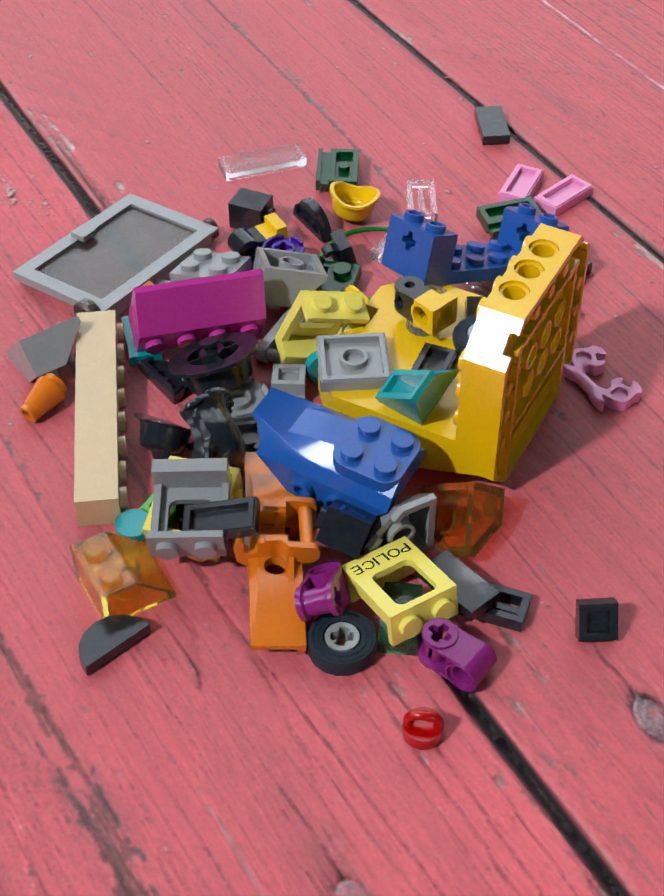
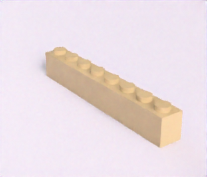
[74,310,129,527]

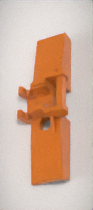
[233,452,321,655]

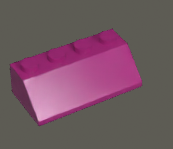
[128,269,266,354]

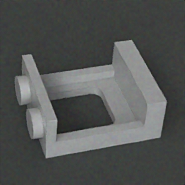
[145,458,231,560]

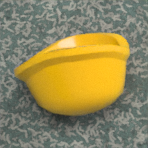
[329,181,381,222]

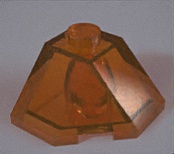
[421,481,505,557]

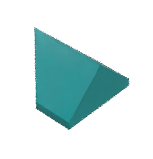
[375,369,460,425]

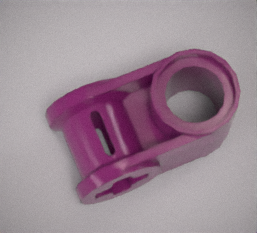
[294,561,351,622]
[418,618,497,692]

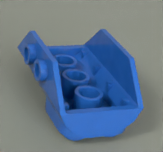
[252,387,427,516]

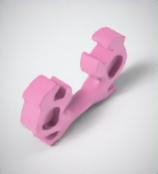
[562,345,642,412]

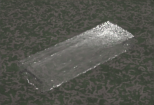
[218,143,306,181]

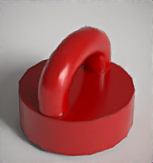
[402,707,444,750]

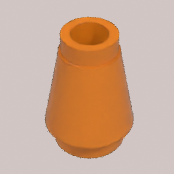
[19,373,67,423]

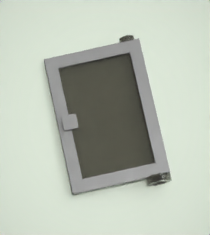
[13,193,219,317]

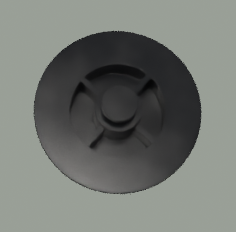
[168,332,259,395]

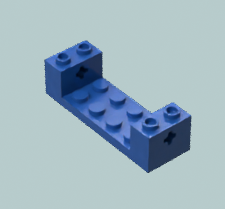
[381,203,570,287]

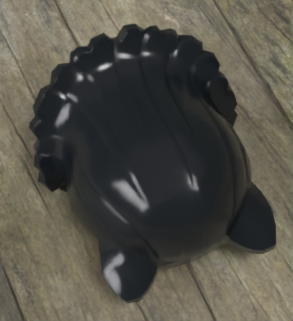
[179,387,246,468]

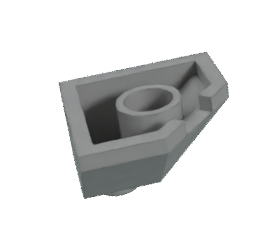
[5,316,81,382]
[366,493,437,554]

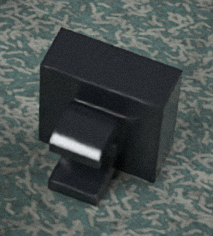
[321,228,357,264]
[575,597,618,642]

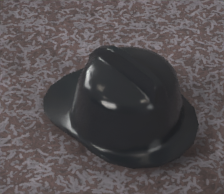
[133,413,192,459]

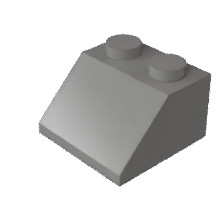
[253,247,328,309]

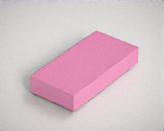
[497,164,544,202]
[534,174,594,216]

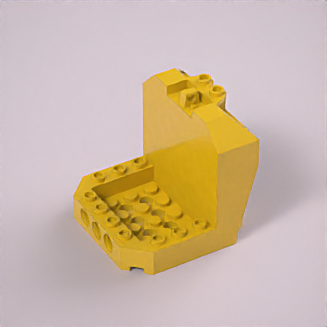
[318,223,591,483]

